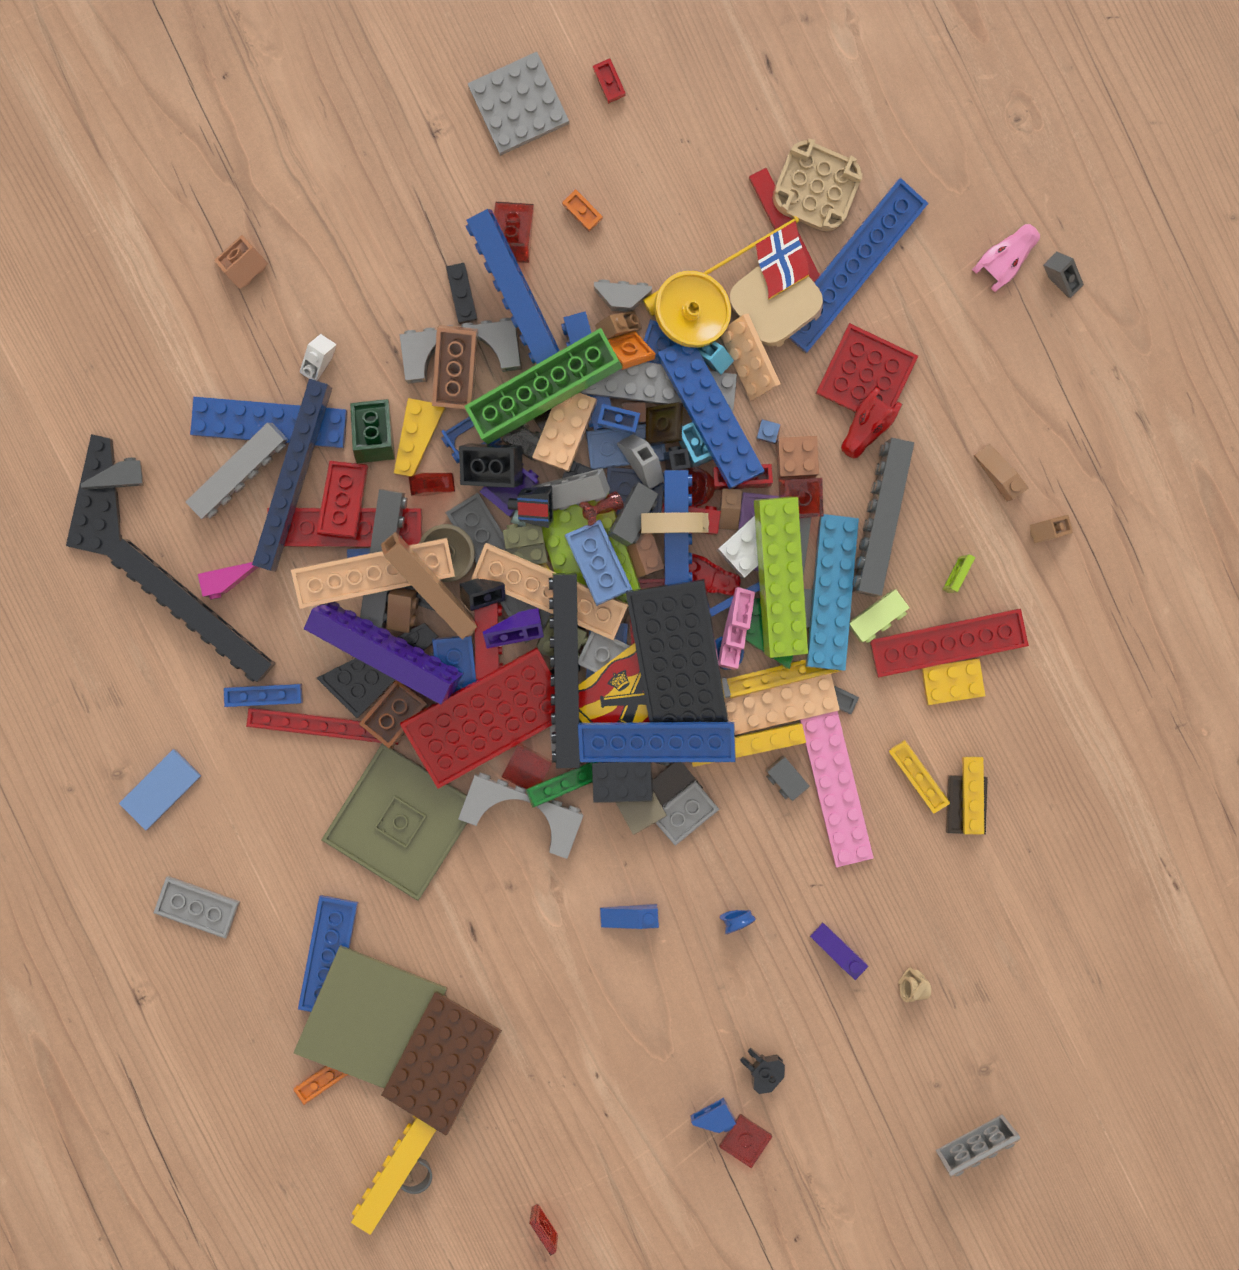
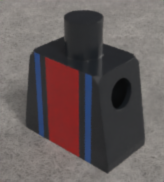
[508,486,554,528]

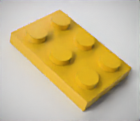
[921,658,985,705]

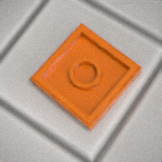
[608,331,656,370]

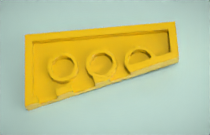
[394,398,446,478]

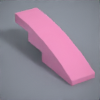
[719,587,755,670]

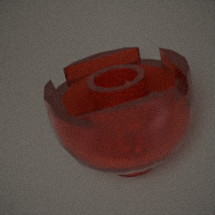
[686,468,715,506]

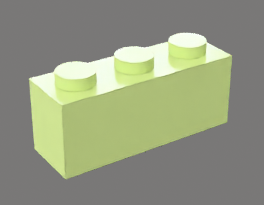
[849,589,910,643]

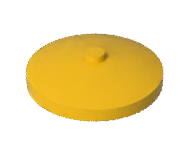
[654,271,731,348]

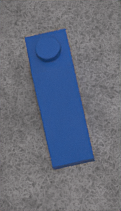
[600,904,659,929]

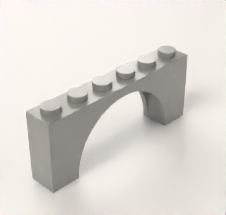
[400,318,522,384]
[458,772,583,859]

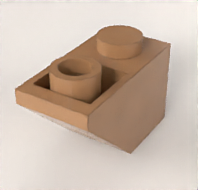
[595,311,642,340]

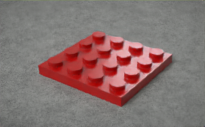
[815,323,918,412]

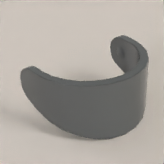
[401,1158,432,1194]

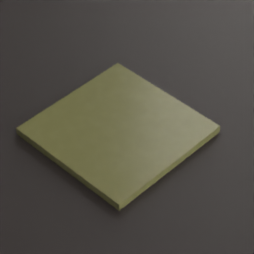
[321,743,467,901]
[294,945,447,1089]

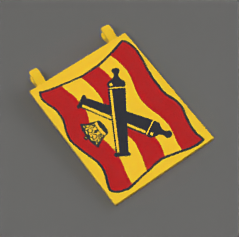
[578,643,649,763]

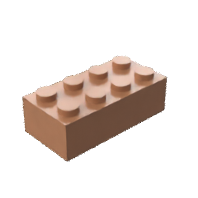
[432,325,478,409]

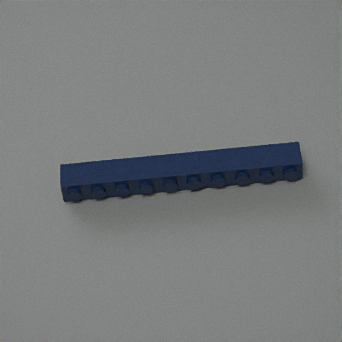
[252,379,332,572]

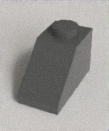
[1043,251,1084,298]

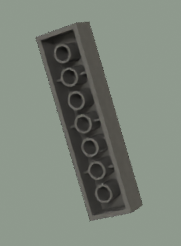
[852,438,915,597]

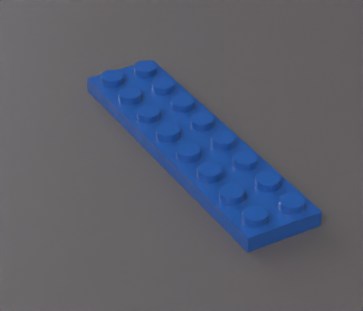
[657,344,764,489]
[190,396,347,449]
[578,722,736,762]

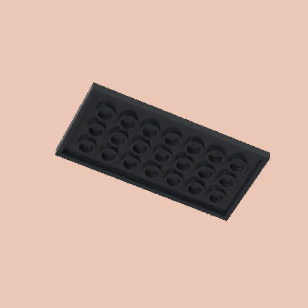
[626,579,729,722]

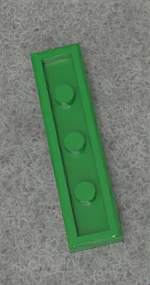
[525,762,596,808]

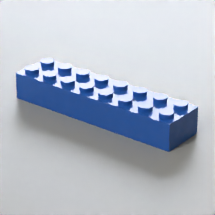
[465,209,560,364]

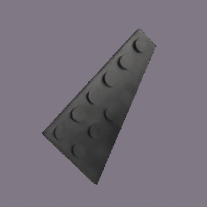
[66,434,122,556]
[317,623,439,718]

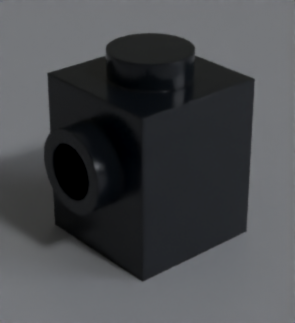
[663,446,691,470]

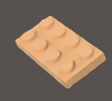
[721,314,781,401]
[532,393,597,472]

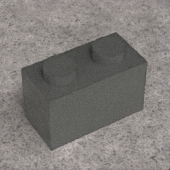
[766,756,810,801]

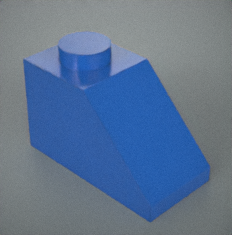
[690,1098,736,1133]

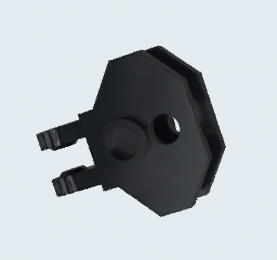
[740,1048,785,1094]

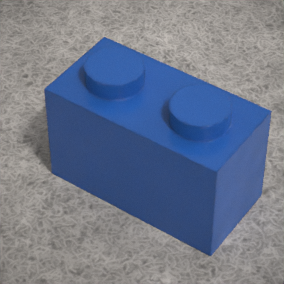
[597,404,640,435]

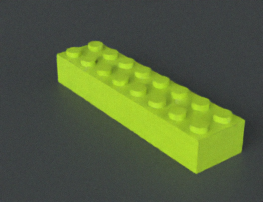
[754,497,808,658]

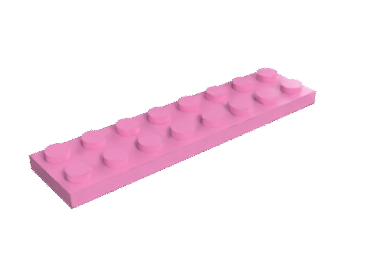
[800,711,873,868]

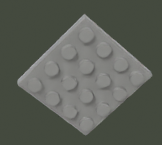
[468,52,569,156]

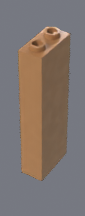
[381,532,477,639]

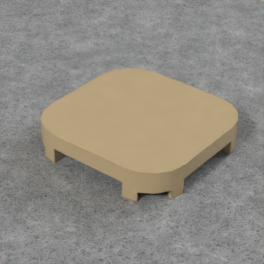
[772,138,863,232]
[730,266,823,347]

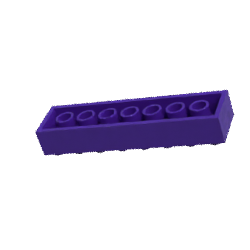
[304,601,463,704]

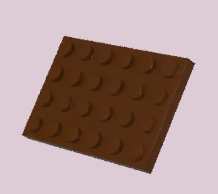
[381,992,502,1136]

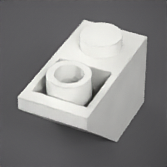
[300,334,337,381]

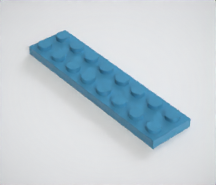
[806,514,859,671]

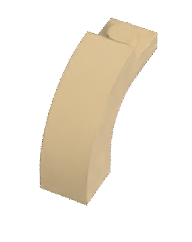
[641,513,709,533]

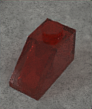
[409,473,455,496]

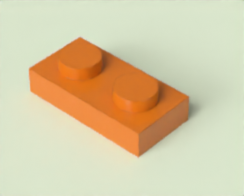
[562,189,603,232]

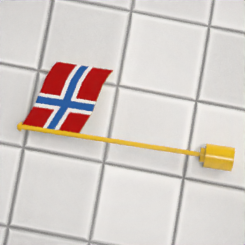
[643,216,809,316]

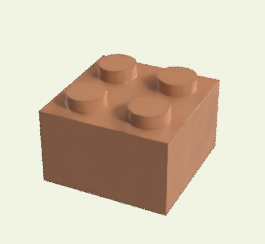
[776,436,819,479]

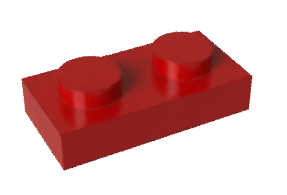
[593,58,626,104]

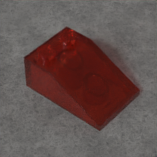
[494,202,534,263]

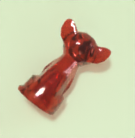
[579,491,624,526]

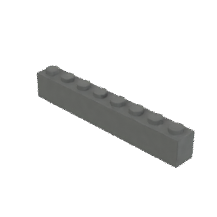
[360,489,408,629]

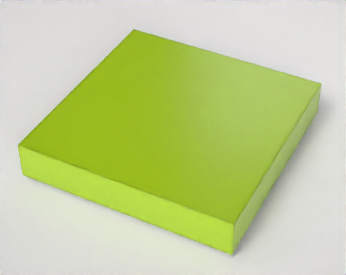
[943,554,976,593]

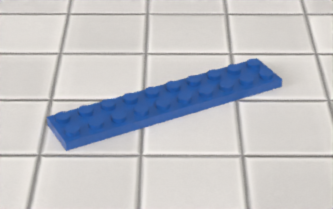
[789,178,929,353]

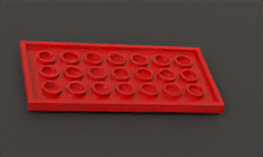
[400,647,555,789]

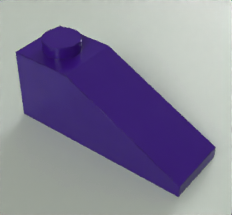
[483,608,544,648]
[810,922,868,980]

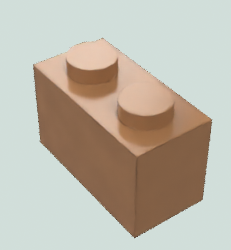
[386,588,419,633]

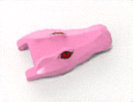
[972,224,1040,292]

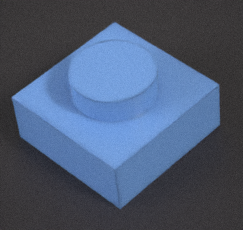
[756,419,780,444]

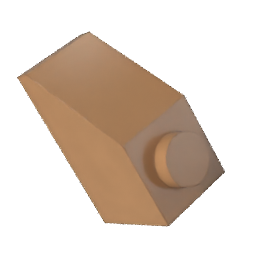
[719,489,742,530]
[1030,515,1073,543]

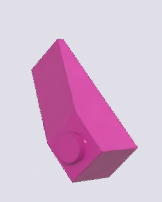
[198,562,258,600]

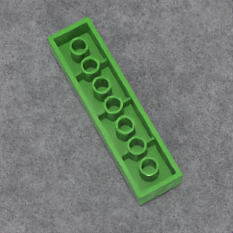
[464,328,623,445]

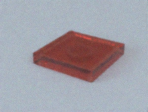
[719,1114,772,1168]
[529,1204,558,1256]

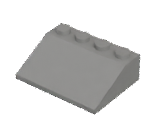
[936,1114,1020,1178]

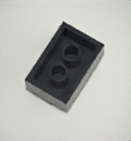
[459,443,523,488]
[592,762,653,803]

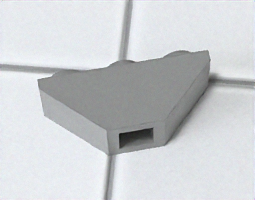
[594,279,652,312]
[617,434,664,489]

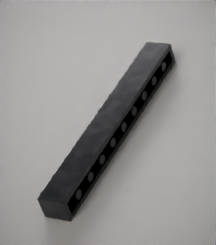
[108,539,276,682]
[549,573,580,768]

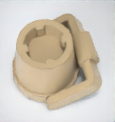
[898,967,931,1002]

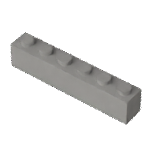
[186,423,288,519]

